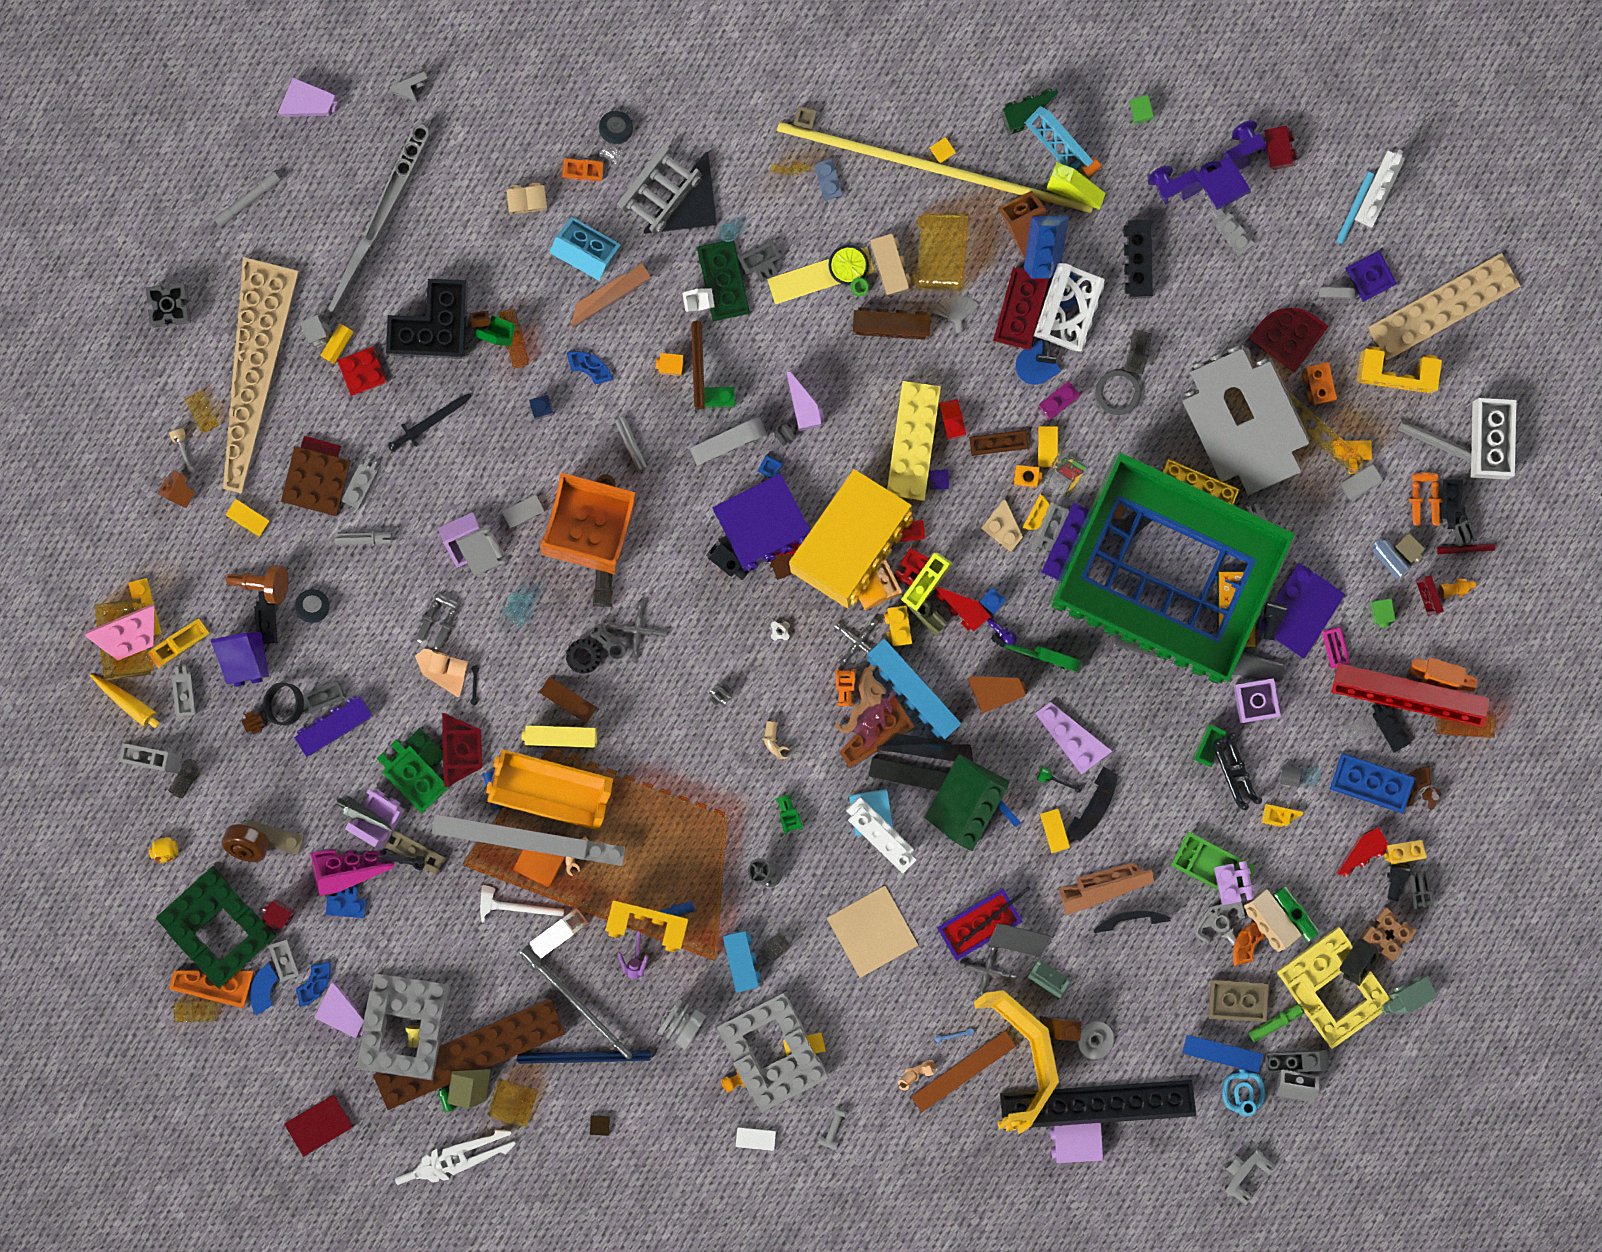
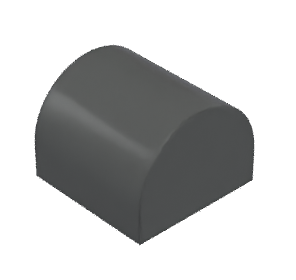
[1280,765,1303,787]

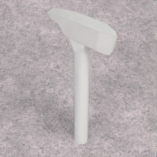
[480,885,564,923]

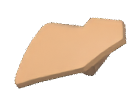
[415,648,468,697]

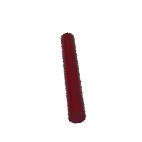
[1437,543,1495,554]

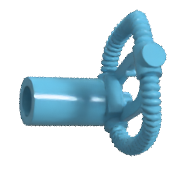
[1222,1069,1266,1117]

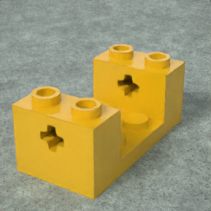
[1356,346,1442,394]
[605,900,688,953]

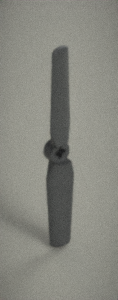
[1112,635,1285,682]

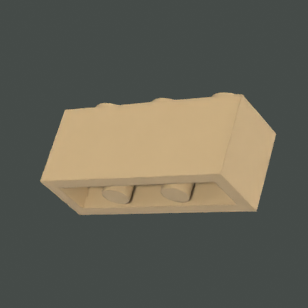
[870,234,911,297]
[1244,889,1302,952]

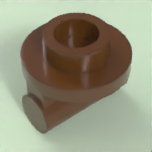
[1422,787,1441,810]

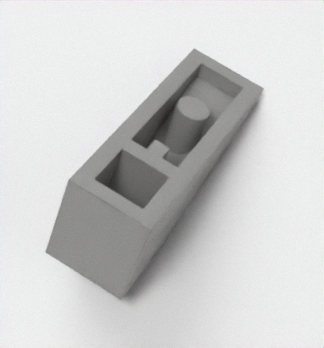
[119,743,182,774]

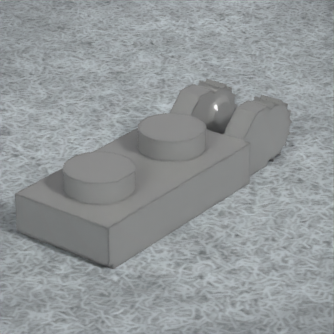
[1031,502,1070,557]

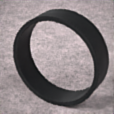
[263,682,304,726]

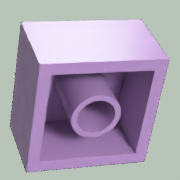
[1233,678,1280,723]

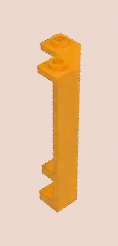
[486,749,613,831]

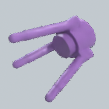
[618,930,648,979]

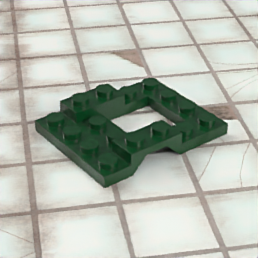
[156,866,277,989]

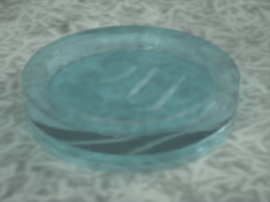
[1301,767,1320,786]

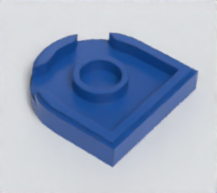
[1015,339,1061,385]

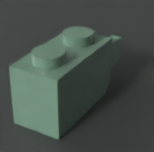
[1381,976,1438,1014]

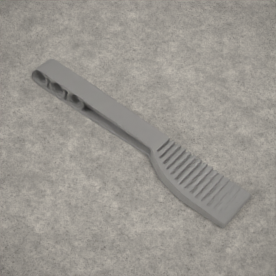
[329,125,430,315]

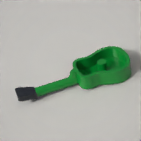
[991,635,1083,673]

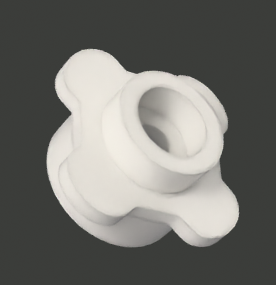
[771,621,790,640]

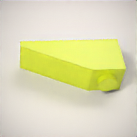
[1046,162,1106,210]
[901,553,953,611]

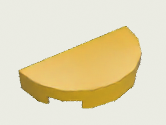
[1022,494,1049,530]

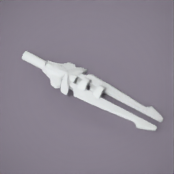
[395,1130,516,1185]

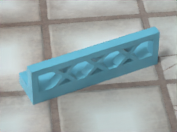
[1024,106,1093,170]

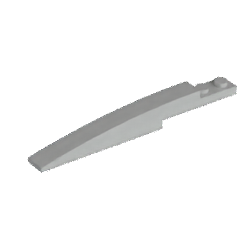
[432,815,625,866]

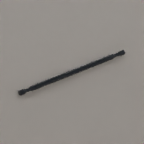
[957,886,1031,947]

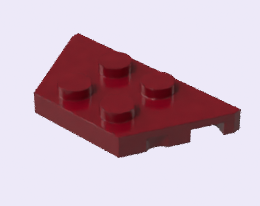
[442,713,482,787]

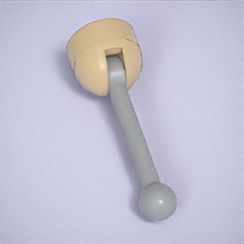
[169,428,194,474]

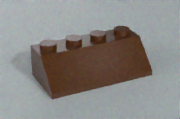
[852,307,931,340]

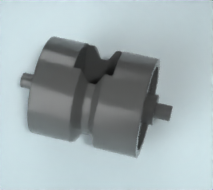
[748,858,782,888]

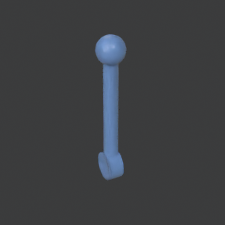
[935,1028,974,1043]

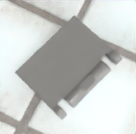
[456,525,507,576]

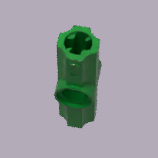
[1272,886,1320,942]

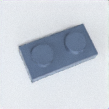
[814,159,843,201]

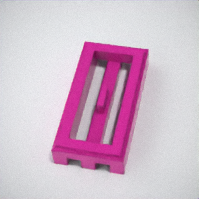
[1322,627,1350,669]

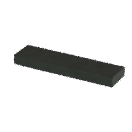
[868,758,947,791]

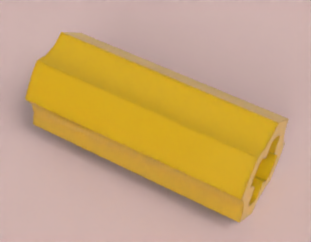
[320,323,354,365]

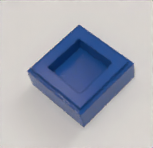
[757,455,783,478]

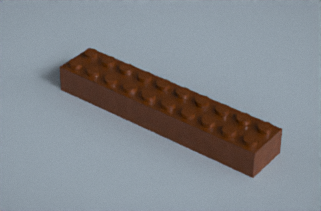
[373,997,567,1110]

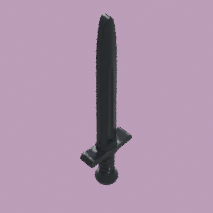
[388,394,472,452]

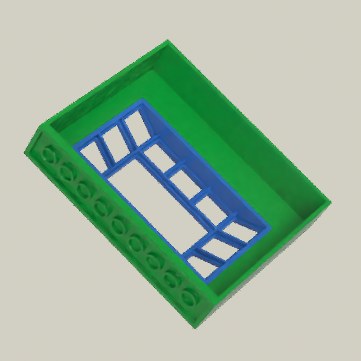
[1048,452,1295,684]

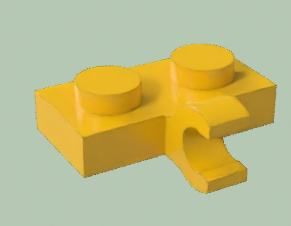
[1332,440,1372,474]

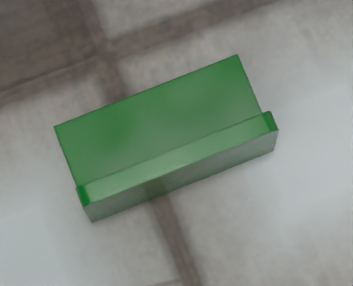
[475,315,515,346]

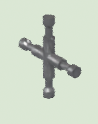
[609,601,667,659]
[834,618,879,667]
[959,946,1016,998]

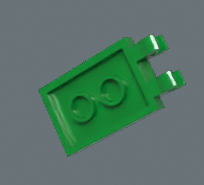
[377,739,449,814]

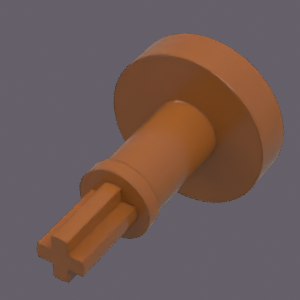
[225,565,289,604]

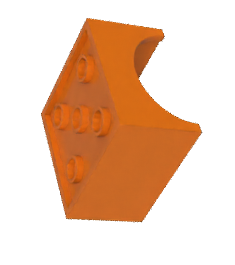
[540,472,636,575]

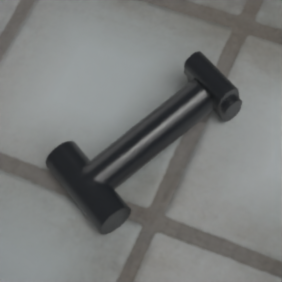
[1036,330,1056,364]

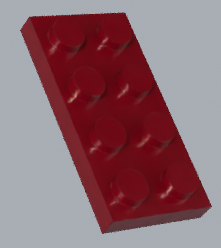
[993,267,1051,351]

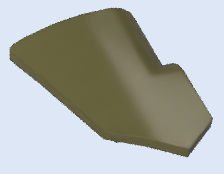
[899,594,947,636]

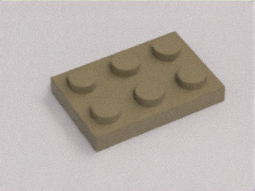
[1208,979,1269,1022]

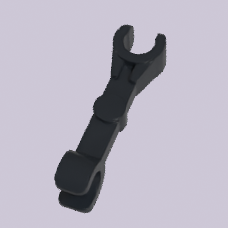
[377,848,425,870]

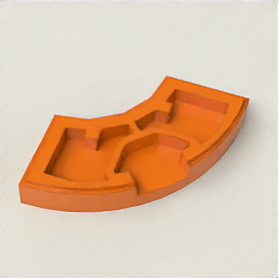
[1233,921,1265,966]

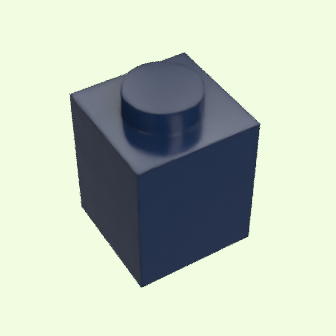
[529,395,554,420]

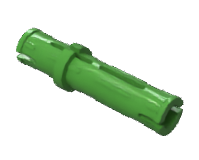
[1248,1004,1304,1043]

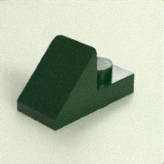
[406,728,443,768]

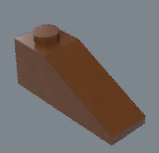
[539,677,598,724]

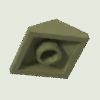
[447,1069,490,1109]

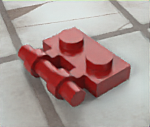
[894,547,929,586]

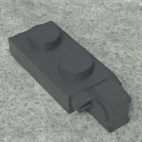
[291,680,346,714]

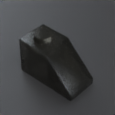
[1124,329,1152,374]

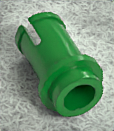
[437,1087,456,1113]

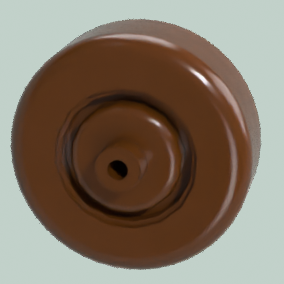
[221,824,270,862]

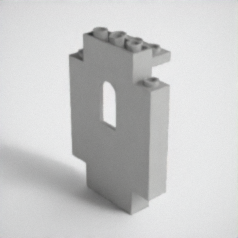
[1182,344,1310,495]

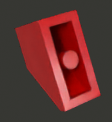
[939,399,966,440]

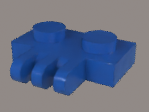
[325,885,366,918]

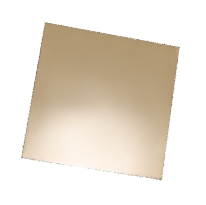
[827,886,918,978]

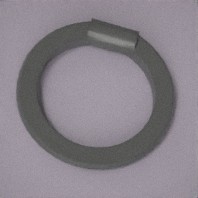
[1095,370,1142,415]

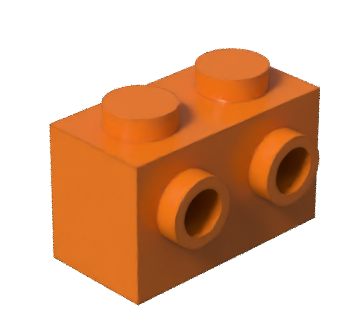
[1302,362,1337,406]

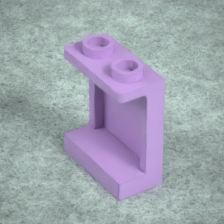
[345,789,405,850]
[1050,1123,1103,1163]

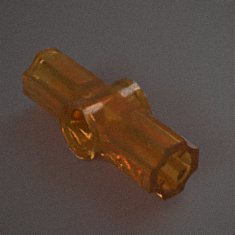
[499,309,529,369]

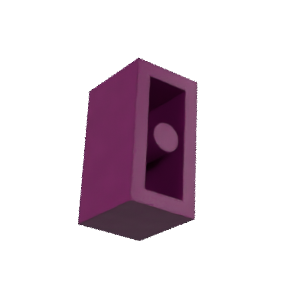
[1038,381,1081,421]

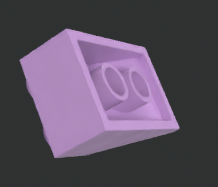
[787,372,824,431]

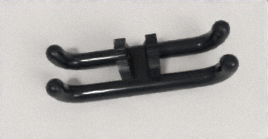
[1214,733,1262,810]

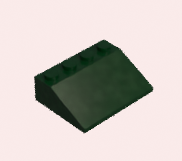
[924,754,1010,851]

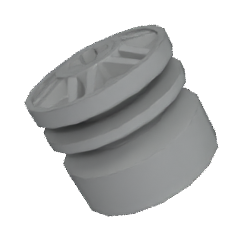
[657,999,706,1050]

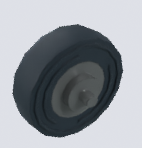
[599,111,633,144]

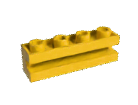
[1162,459,1239,505]

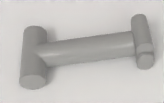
[818,1108,847,1150]

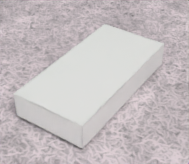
[736,1127,776,1151]

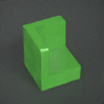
[1129,95,1154,125]

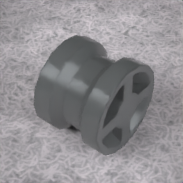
[773,423,796,447]

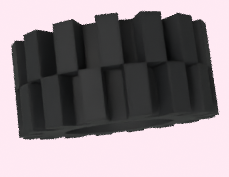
[566,639,601,674]

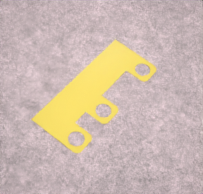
[767,247,875,305]

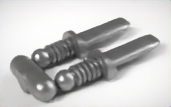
[417,593,460,651]

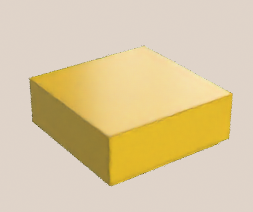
[929,137,956,164]

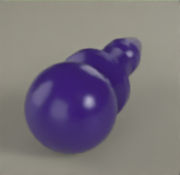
[987,618,1017,645]

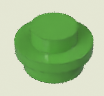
[850,277,869,296]

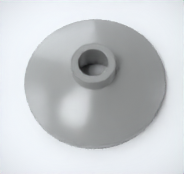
[1078,1021,1114,1059]

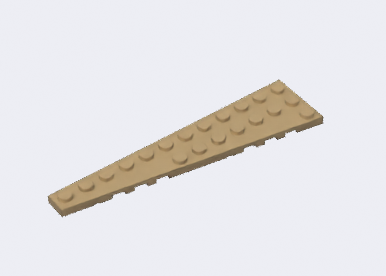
[223,257,299,494]

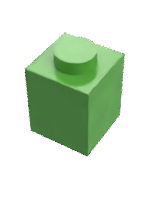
[1370,598,1396,628]

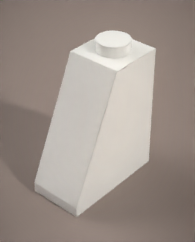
[530,908,588,958]

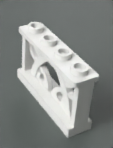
[1034,263,1105,351]

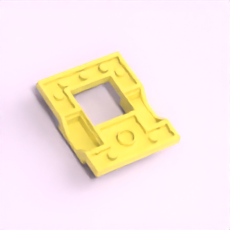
[1276,926,1390,1049]

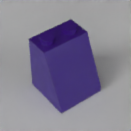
[211,632,269,687]

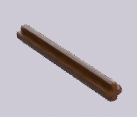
[691,321,705,410]

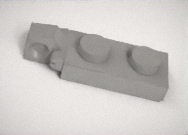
[1211,208,1254,256]

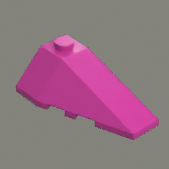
[311,850,394,896]

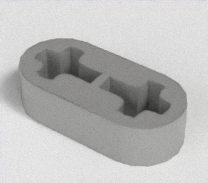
[1319,287,1355,299]

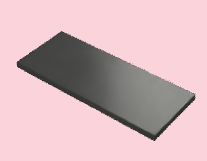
[988,923,1051,957]

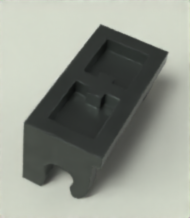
[1339,939,1379,986]

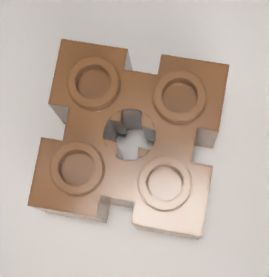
[1360,907,1417,962]

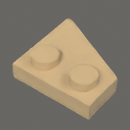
[981,500,1023,552]

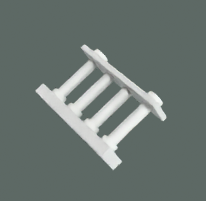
[846,796,916,873]

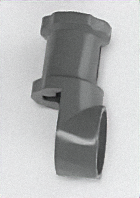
[590,623,626,659]

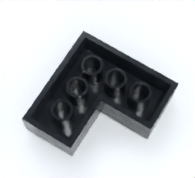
[386,279,468,359]

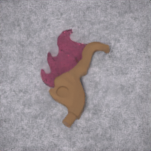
[834,664,892,749]

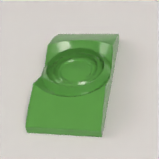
[1170,831,1257,897]

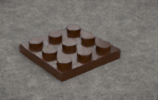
[281,446,351,516]

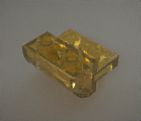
[487,1078,538,1127]

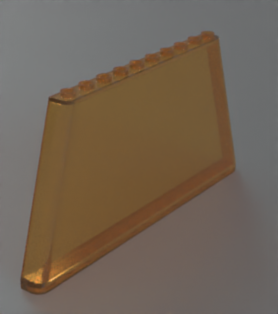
[462,747,728,961]

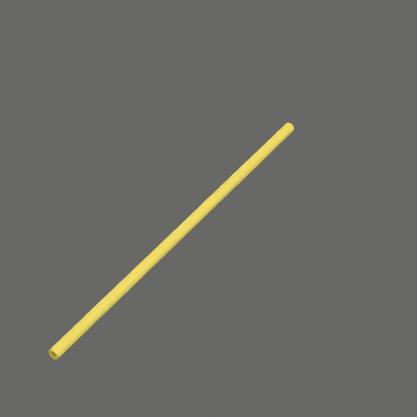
[777,122,1093,213]

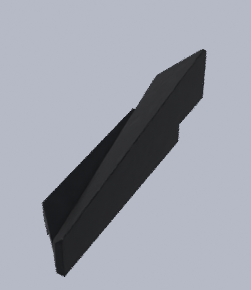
[877,733,973,762]

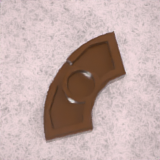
[1406,766,1431,806]

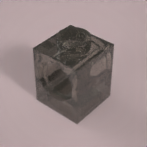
[762,931,792,961]

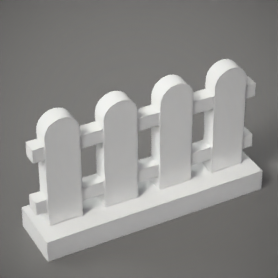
[1354,149,1405,228]

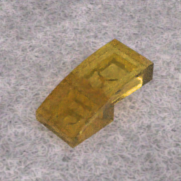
[770,161,811,176]
[184,390,219,434]
[174,1002,216,1022]

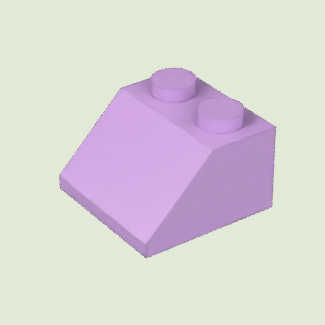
[438,512,481,568]

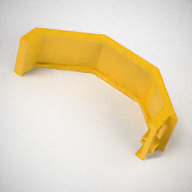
[974,990,1059,1134]

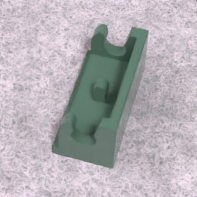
[1027,958,1070,998]

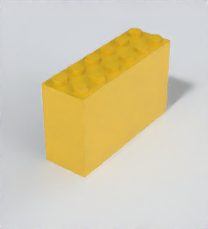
[789,469,913,609]

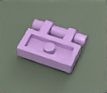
[1214,861,1255,905]

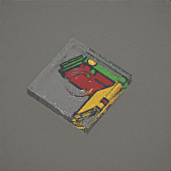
[1041,450,1093,502]

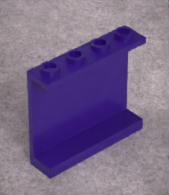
[712,473,810,571]

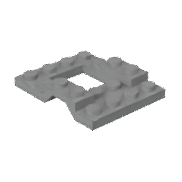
[356,974,451,1080]
[717,992,829,1113]

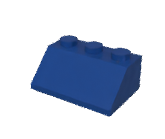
[1024,216,1069,279]

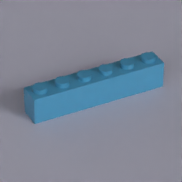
[866,638,961,739]

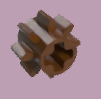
[242,711,265,735]

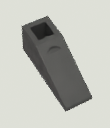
[1265,1049,1329,1073]

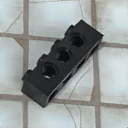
[1123,220,1153,299]

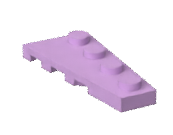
[1035,702,1112,775]

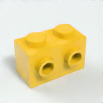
[884,606,912,647]

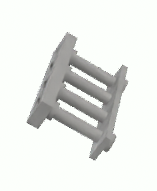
[617,144,702,235]

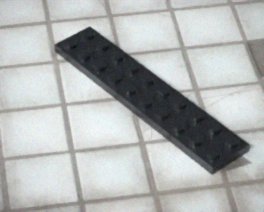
[1000,1080,1196,1130]

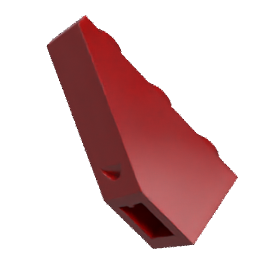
[935,587,991,632]
[1336,827,1388,877]

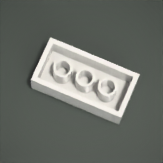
[1471,398,1516,480]

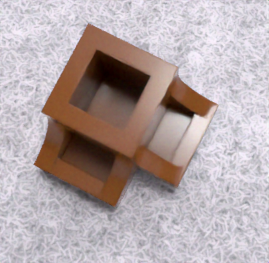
[158,470,195,509]

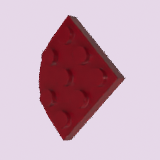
[1248,307,1329,373]

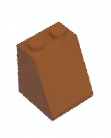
[998,191,1048,259]
[967,676,1028,714]

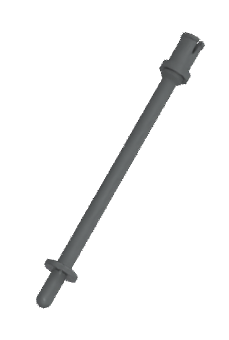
[519,945,632,1059]

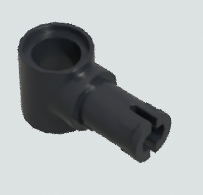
[1263,601,1287,640]
[1387,862,1410,901]

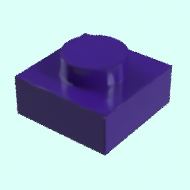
[929,470,949,490]

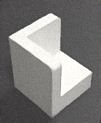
[683,288,715,312]

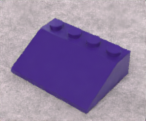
[1256,563,1345,659]

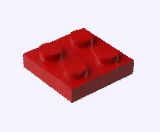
[337,347,387,396]

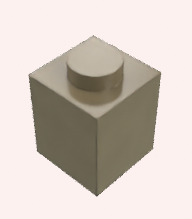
[1394,533,1425,563]

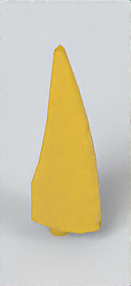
[90,673,160,729]

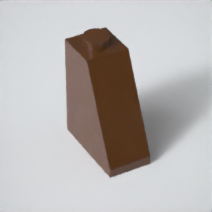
[1040,1016,1082,1041]

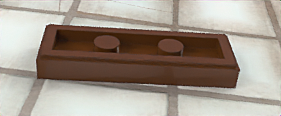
[969,430,1029,456]

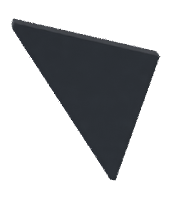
[644,152,717,234]

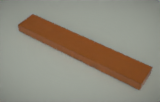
[911,1031,1016,1112]

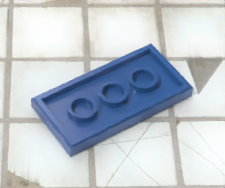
[1330,753,1415,814]

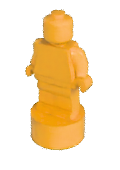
[1439,578,1477,599]
[720,1070,745,1093]

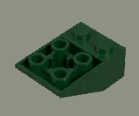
[1001,89,1058,136]

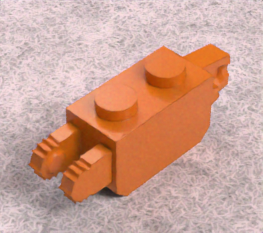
[1408,657,1478,692]

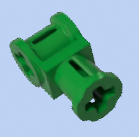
[775,794,803,835]

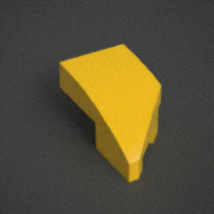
[1261,804,1303,827]

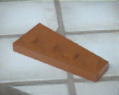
[840,695,915,769]

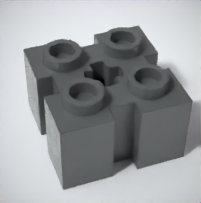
[146,283,191,328]

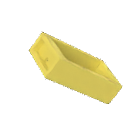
[522,726,597,747]

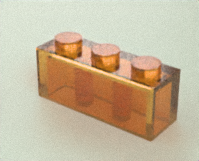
[1434,711,1496,738]

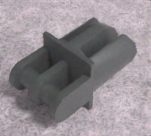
[1453,507,1477,547]
[1409,871,1434,909]

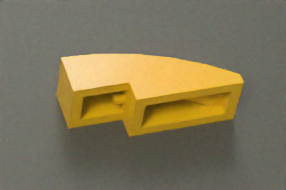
[148,618,210,669]

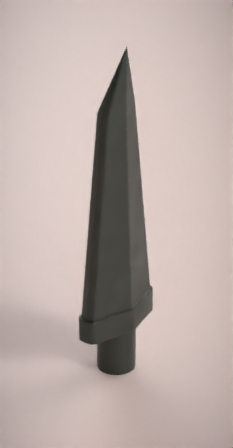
[336,797,393,832]

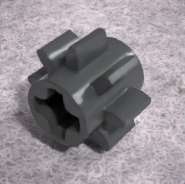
[709,683,732,706]

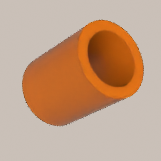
[1080,157,1102,178]

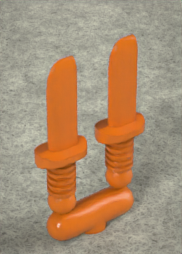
[1409,473,1442,526]

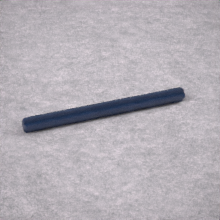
[517,1050,651,1064]

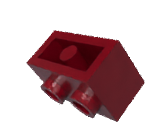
[1264,125,1298,170]
[262,900,297,930]

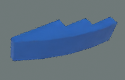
[1182,1035,1263,1073]

